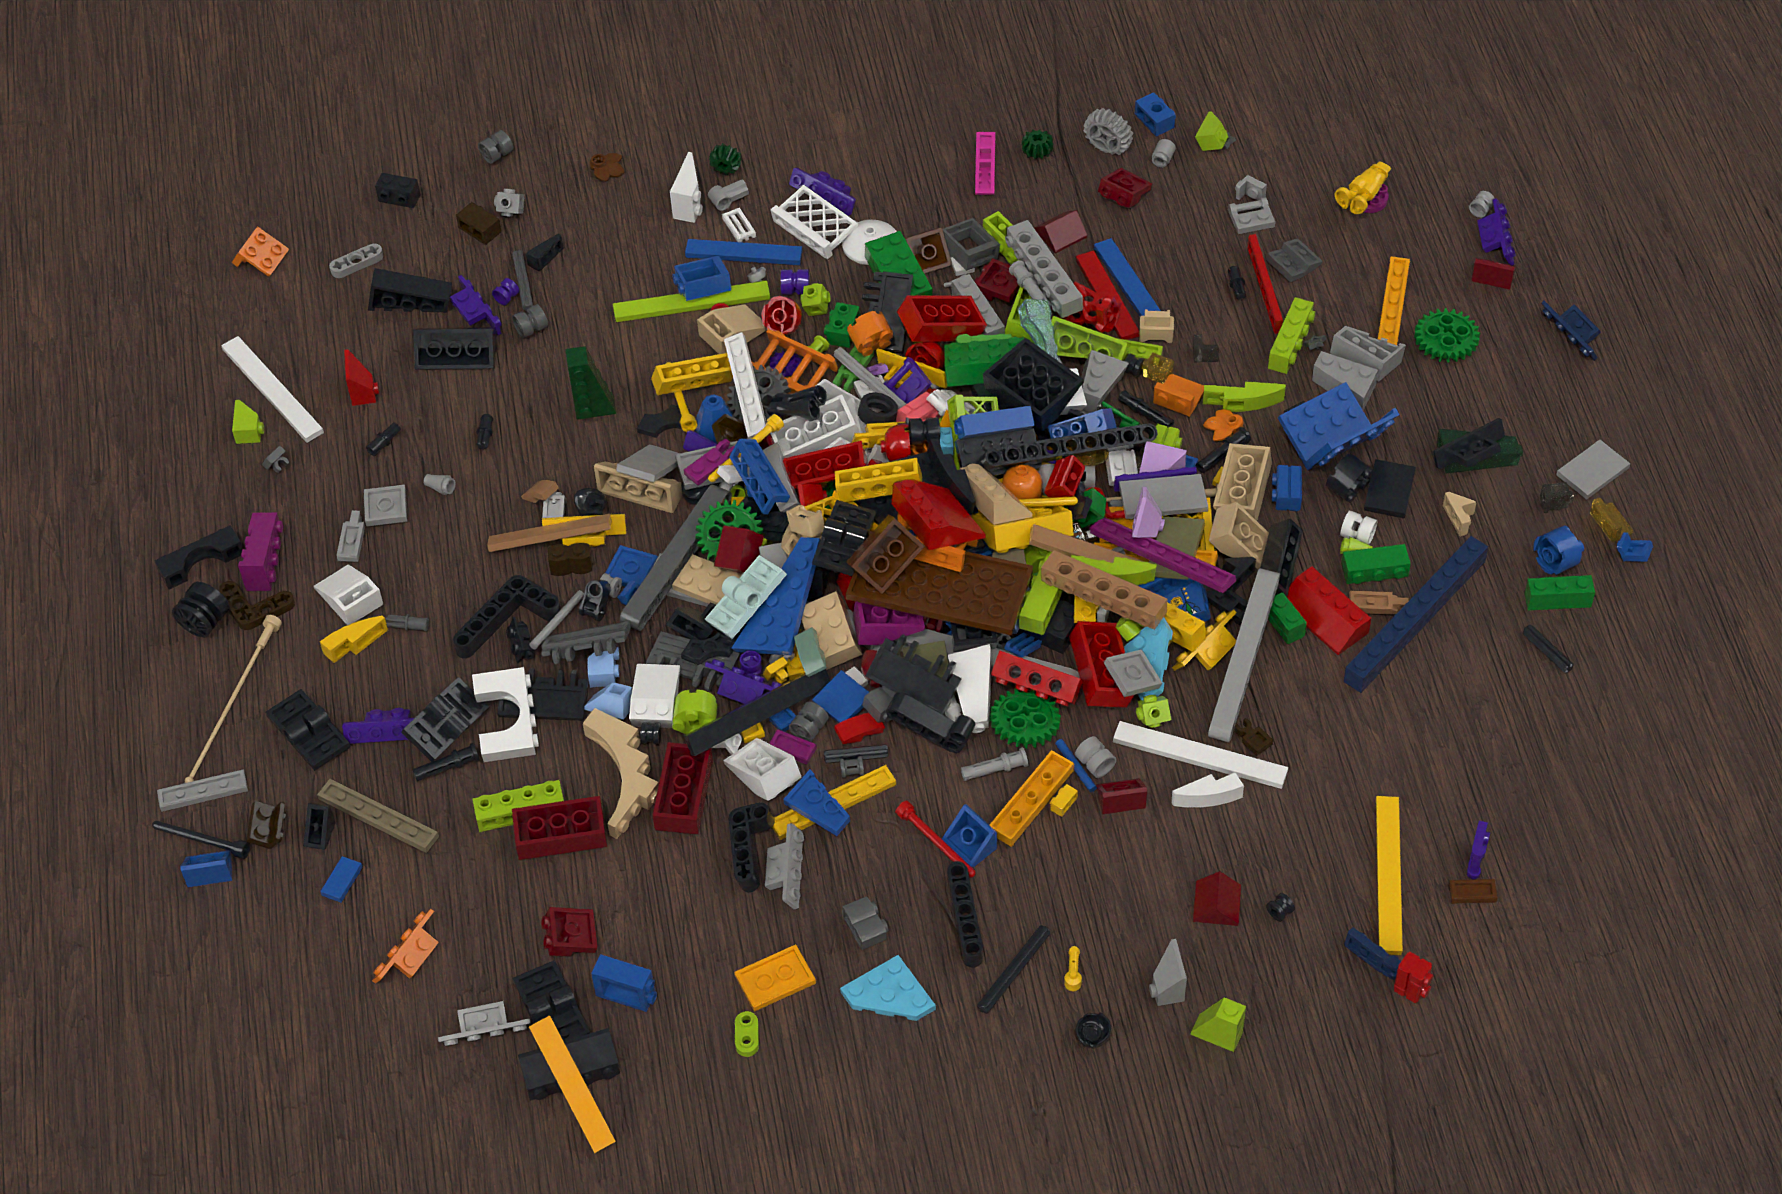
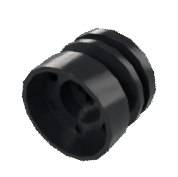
[172,581,230,638]

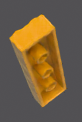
[990,750,1074,847]

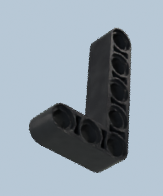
[453,575,561,659]

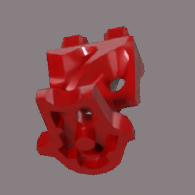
[1050,282,1122,333]

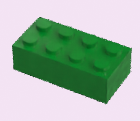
[864,231,933,296]
[944,337,1024,387]

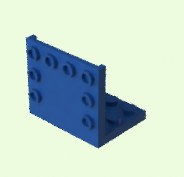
[1278,382,1399,471]

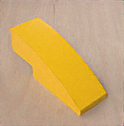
[320,616,388,663]

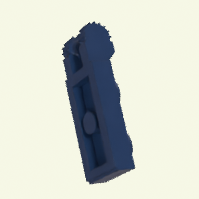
[1344,927,1401,980]

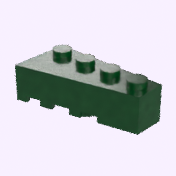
[565,346,616,420]

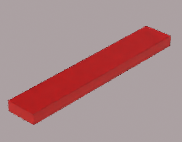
[1247,234,1283,334]
[1076,250,1140,340]

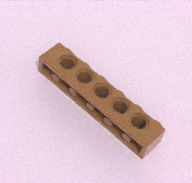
[1041,550,1167,630]

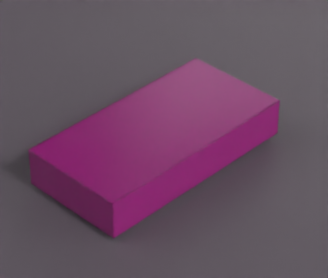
[769,729,817,765]

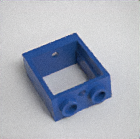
[672,255,731,301]
[591,954,657,1012]

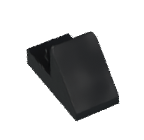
[1222,557,1256,592]

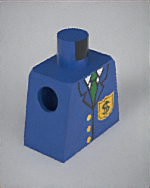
[1163,581,1211,622]

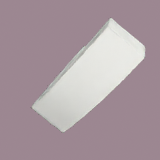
[1172,773,1244,807]

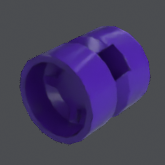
[781,269,809,295]

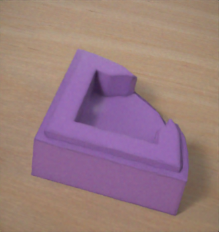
[866,363,889,375]

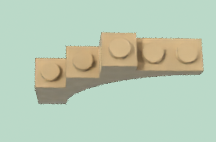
[583,708,659,839]

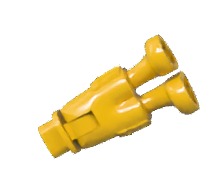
[1335,162,1391,214]

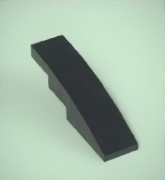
[927,438,976,515]

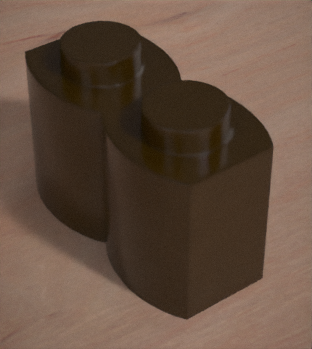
[548,543,592,576]

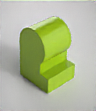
[1116,617,1144,641]

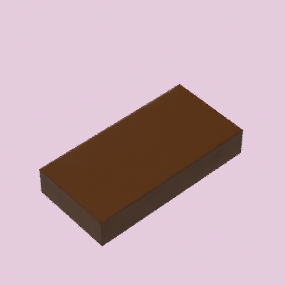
[1449,879,1498,904]

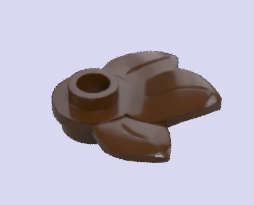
[590,153,625,181]

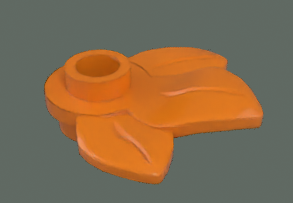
[1203,409,1244,441]

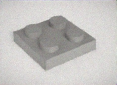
[364,485,407,526]
[1104,649,1162,697]

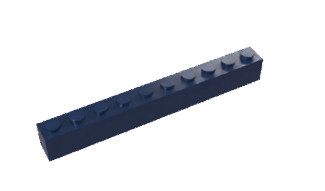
[1344,536,1489,693]

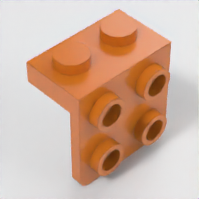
[1153,374,1204,417]

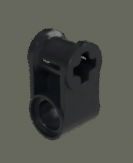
[579,579,611,622]

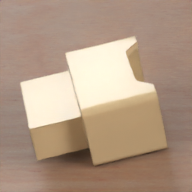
[1139,309,1174,343]
[786,505,824,539]

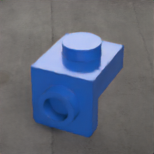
[1617,532,1653,562]

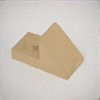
[1443,492,1476,536]

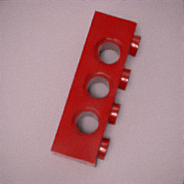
[991,650,1083,707]

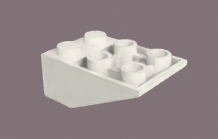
[314,565,383,625]

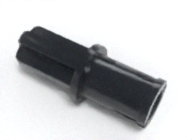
[1227,266,1246,300]
[476,414,494,450]
[366,422,401,456]

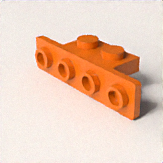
[372,909,439,984]

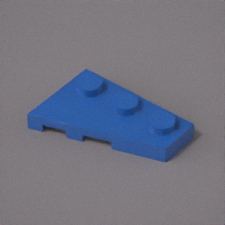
[783,769,850,836]

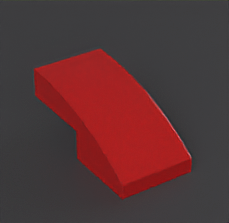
[834,713,885,744]

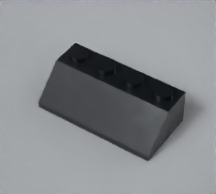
[413,327,496,369]
[518,1028,620,1101]

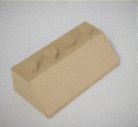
[1213,443,1272,521]
[594,461,682,513]
[960,464,1032,525]

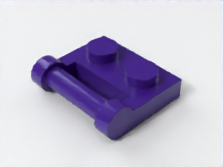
[883,357,932,404]
[1467,821,1490,879]

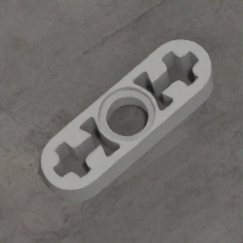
[330,244,383,278]

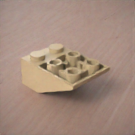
[697,304,768,354]

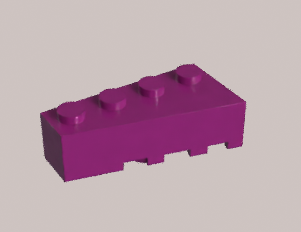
[238,512,283,591]

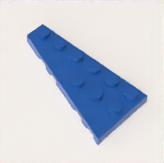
[732,537,821,655]

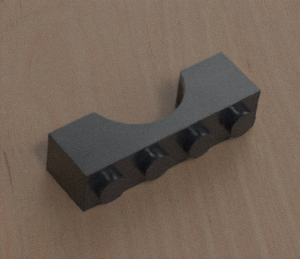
[155,525,243,590]

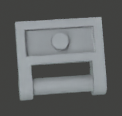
[1228,197,1275,234]

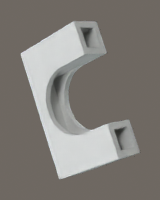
[472,667,539,762]

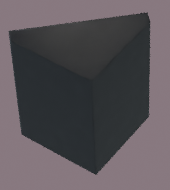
[951,622,997,652]

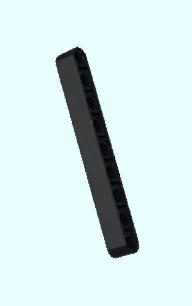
[980,424,1158,471]

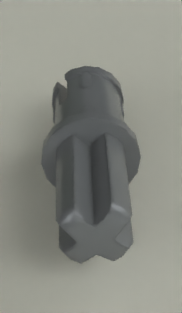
[386,614,429,631]

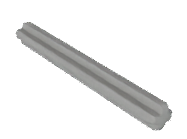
[834,347,906,409]

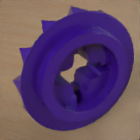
[770,349,801,376]

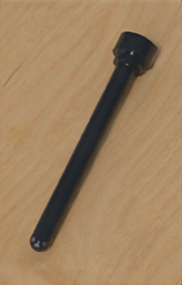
[152,821,250,859]

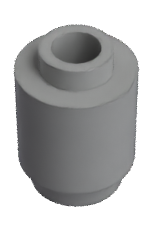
[1152,139,1176,167]

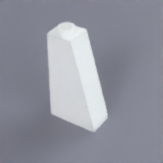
[948,644,992,733]

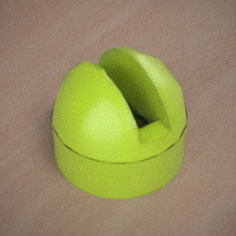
[729,485,746,498]

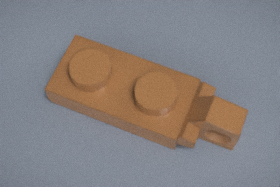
[1349,591,1409,614]

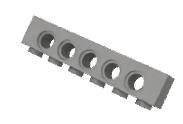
[1005,220,1083,318]

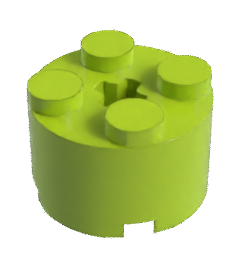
[673,690,717,734]

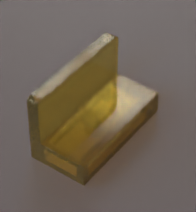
[1590,497,1633,542]

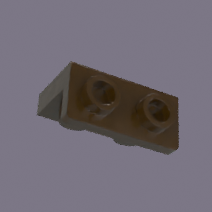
[711,414,748,444]
[246,801,286,849]

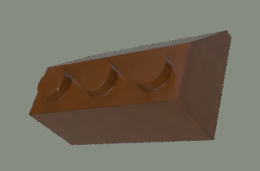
[846,515,925,594]

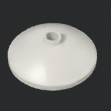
[842,220,897,265]

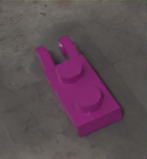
[684,439,735,486]

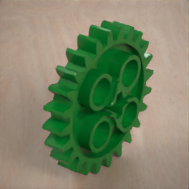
[1414,308,1480,363]
[695,500,763,560]
[990,689,1061,748]

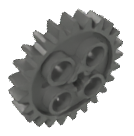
[727,365,791,422]

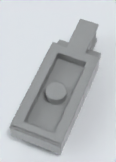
[337,510,365,562]

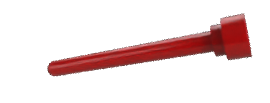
[895,800,976,877]

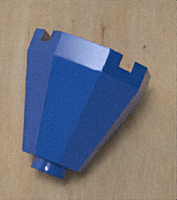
[695,394,734,443]

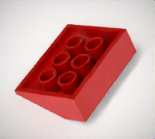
[891,479,986,550]

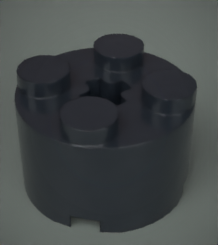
[1326,453,1373,503]

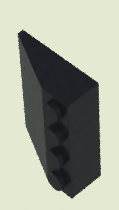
[983,338,1084,431]

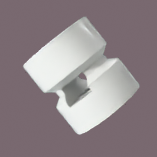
[1340,511,1378,545]

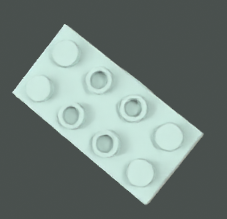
[705,555,787,639]

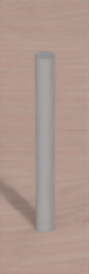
[529,590,584,649]

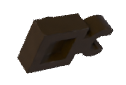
[1235,718,1273,756]

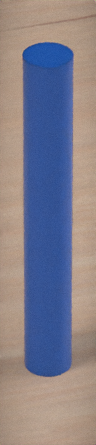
[1055,739,1097,792]

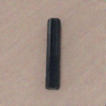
[1523,624,1574,673]
[824,744,888,763]

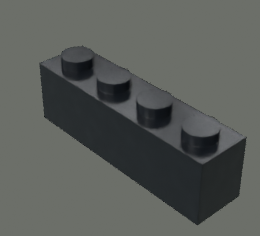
[1260,518,1303,596]

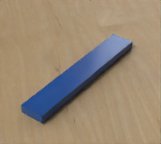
[1094,238,1161,317]
[685,239,803,265]

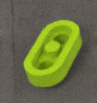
[735,1011,759,1057]

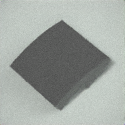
[1265,238,1323,282]

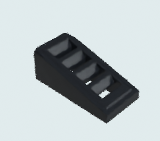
[526,234,564,271]

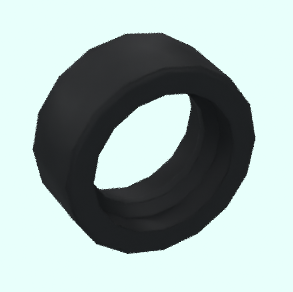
[858,392,898,424]

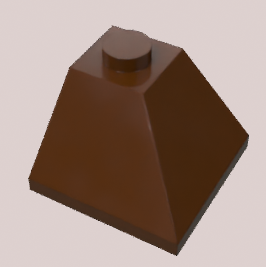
[904,227,952,274]

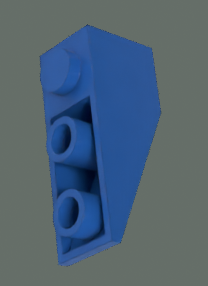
[1048,408,1117,439]

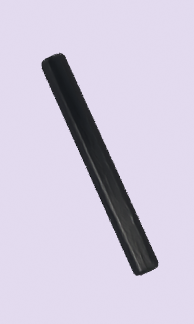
[977,925,1050,1014]

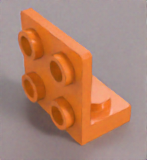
[231,226,289,276]

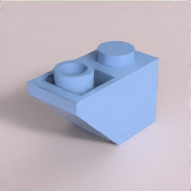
[588,647,619,688]
[584,682,632,720]

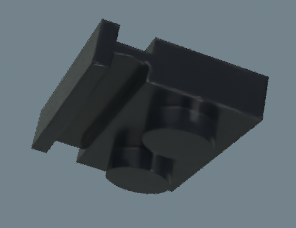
[758,511,789,543]

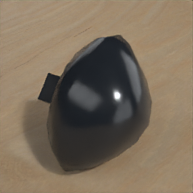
[574,488,608,516]

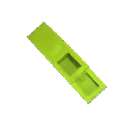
[1203,382,1286,412]
[1071,555,1157,585]

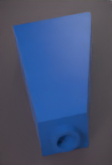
[954,406,1035,439]

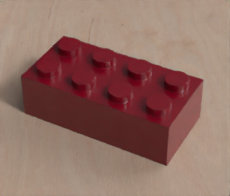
[653,742,713,834]
[512,796,607,860]

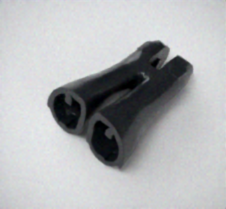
[767,385,827,422]

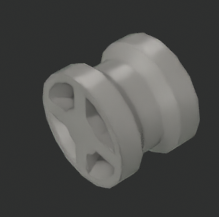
[598,573,622,598]

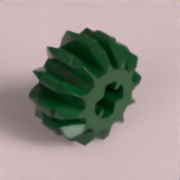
[1021,129,1053,160]
[709,143,741,175]

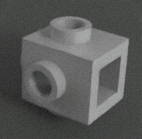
[494,188,525,216]

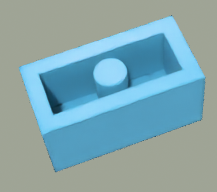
[940,427,954,455]

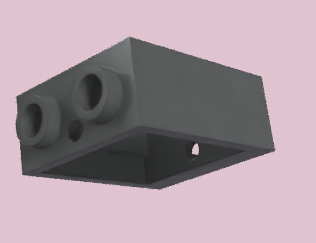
[942,218,1000,271]

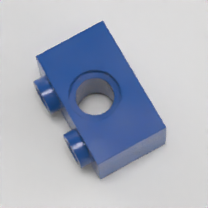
[1135,92,1176,136]

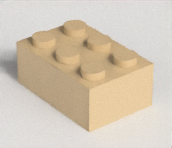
[802,591,862,670]

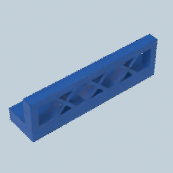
[729,439,790,514]

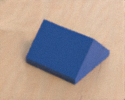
[942,804,997,867]
[180,850,232,887]

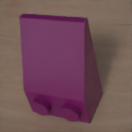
[853,601,925,645]

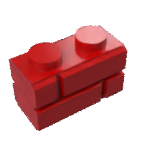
[1044,455,1085,498]
[1394,952,1434,1003]

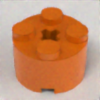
[847,311,893,357]

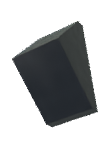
[666,607,713,640]
[303,803,335,850]

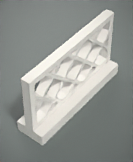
[771,185,858,260]

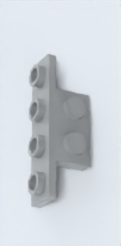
[765,823,804,909]
[438,1001,531,1046]

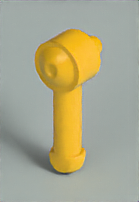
[1064,946,1082,991]

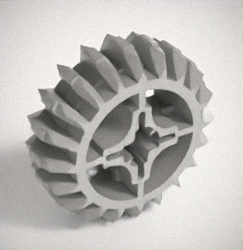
[1083,108,1133,155]

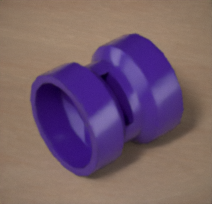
[492,278,519,305]
[740,651,762,677]

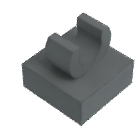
[262,446,289,473]

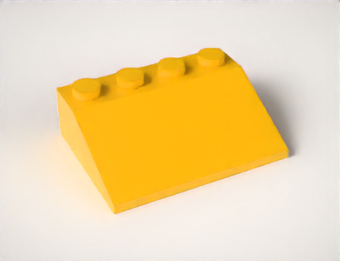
[970,506,1074,553]

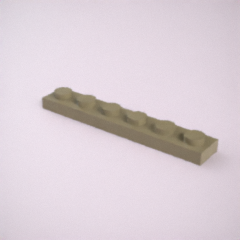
[317,779,439,853]

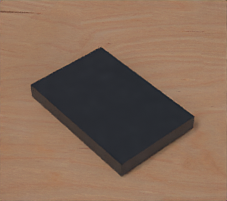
[1364,459,1416,518]

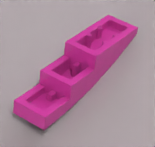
[975,132,995,195]

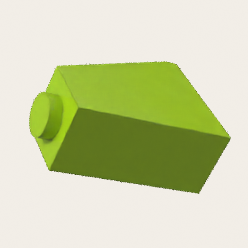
[1191,997,1246,1052]

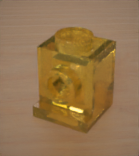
[1142,352,1174,384]

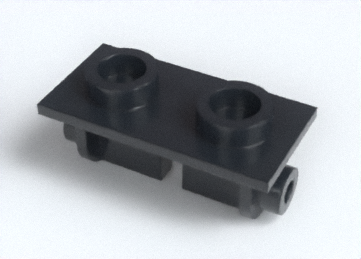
[506,617,535,663]

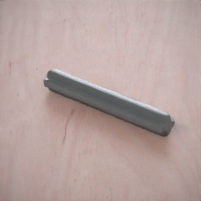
[512,250,533,311]

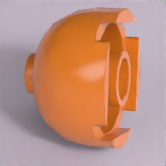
[1002,464,1043,499]

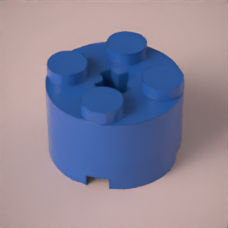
[1533,526,1584,575]

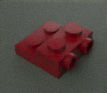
[1098,168,1152,208]
[974,258,1020,302]
[541,907,597,957]

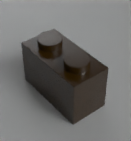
[456,202,501,245]

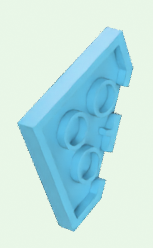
[1124,617,1173,700]
[840,955,936,1021]

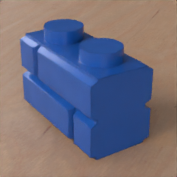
[1272,465,1302,511]

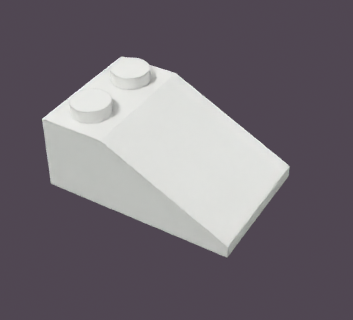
[670,152,702,223]
[629,664,680,728]
[723,738,802,801]

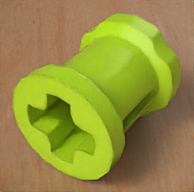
[807,335,829,353]

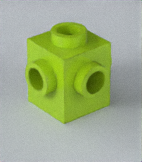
[801,283,831,316]
[1136,695,1171,727]

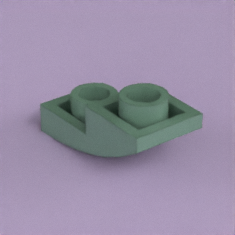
[794,627,827,677]

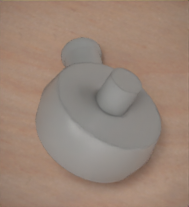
[747,267,766,283]

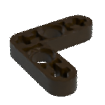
[219,581,295,630]

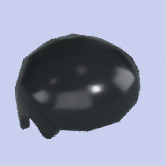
[1075,1012,1111,1048]

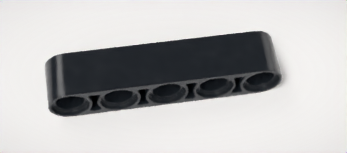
[947,861,983,968]

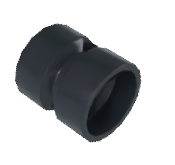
[909,417,940,445]

